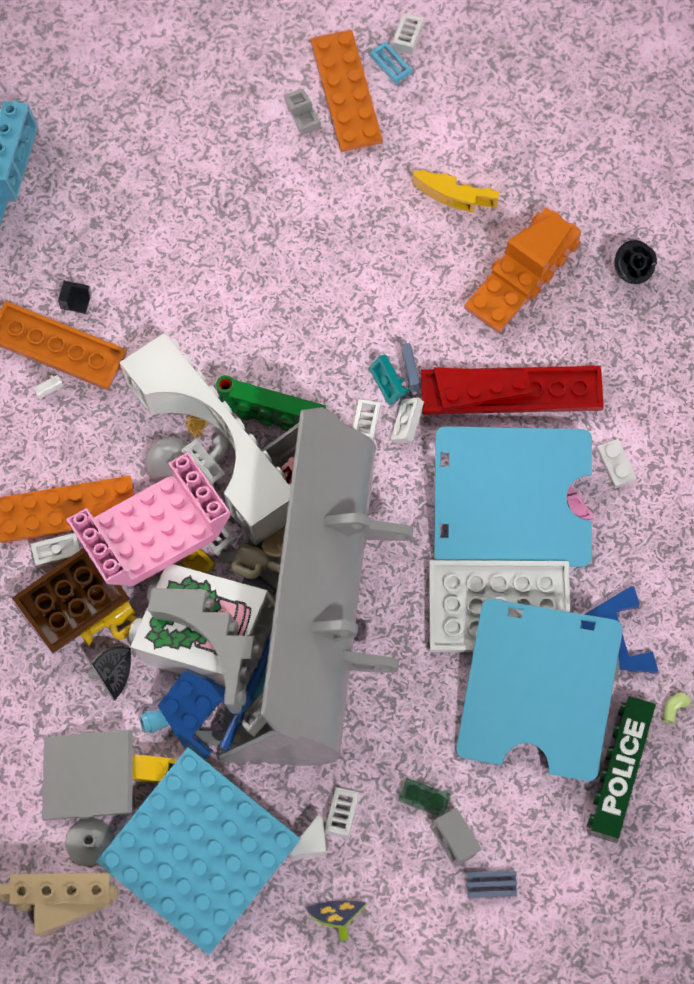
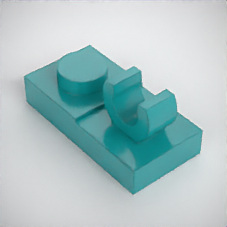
[369,354,410,405]

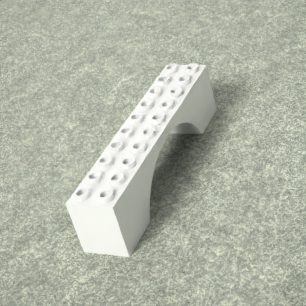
[120,333,291,546]

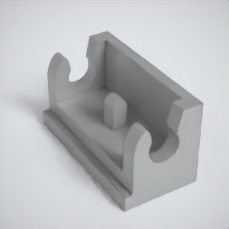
[430,808,482,868]

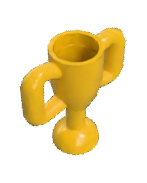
[80,601,137,646]

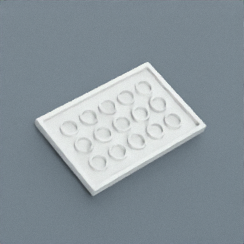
[429,560,570,653]

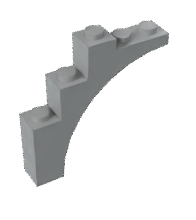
[148,588,262,713]

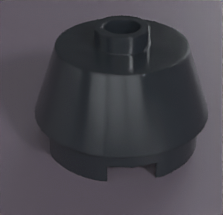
[613,240,657,284]

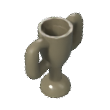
[231,540,281,579]

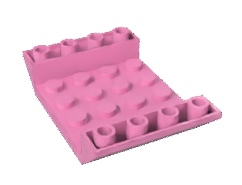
[66,452,231,586]

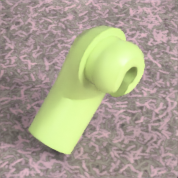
[663,692,691,724]

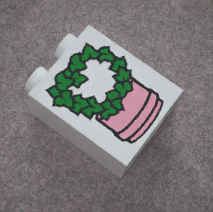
[129,564,276,690]

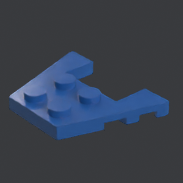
[581,586,658,674]
[157,669,255,761]

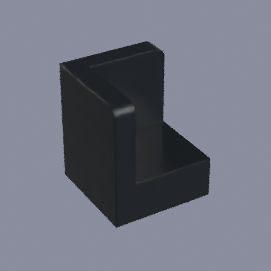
[58,280,92,314]

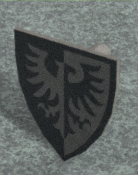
[88,646,131,701]

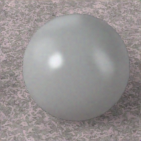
[146,437,195,483]

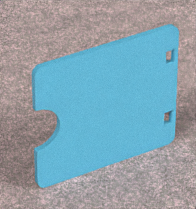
[434,427,592,567]
[457,599,623,781]

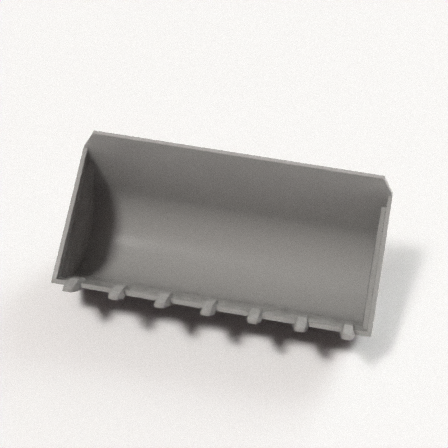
[195,407,414,766]

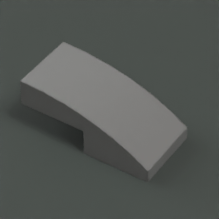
[284,89,322,135]

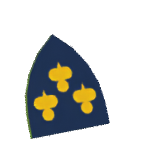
[306,900,367,941]

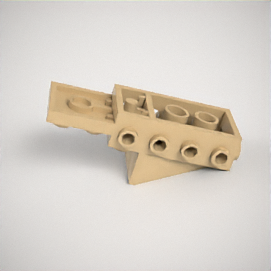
[0,873,118,937]

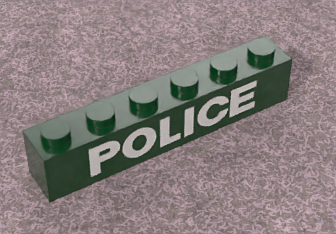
[586,696,656,844]

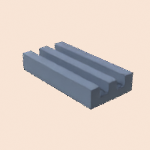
[401,343,420,393]
[467,871,517,898]

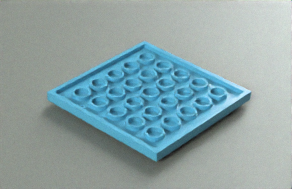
[96,747,301,955]

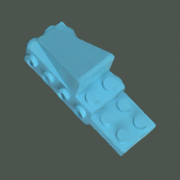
[0,100,38,226]

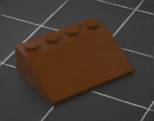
[12,548,130,654]

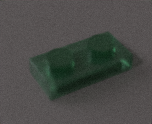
[398,778,452,817]

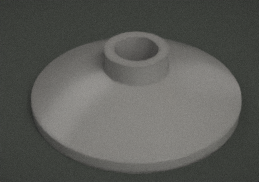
[66,818,114,866]

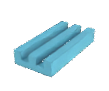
[369,41,413,85]

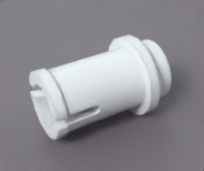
[33,375,64,399]

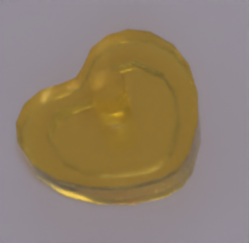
[186,416,209,438]

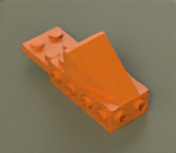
[464,207,581,334]

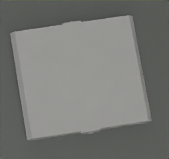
[42,730,133,820]

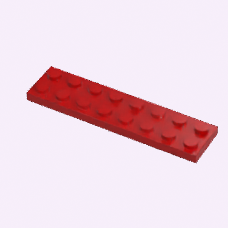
[421,366,604,415]

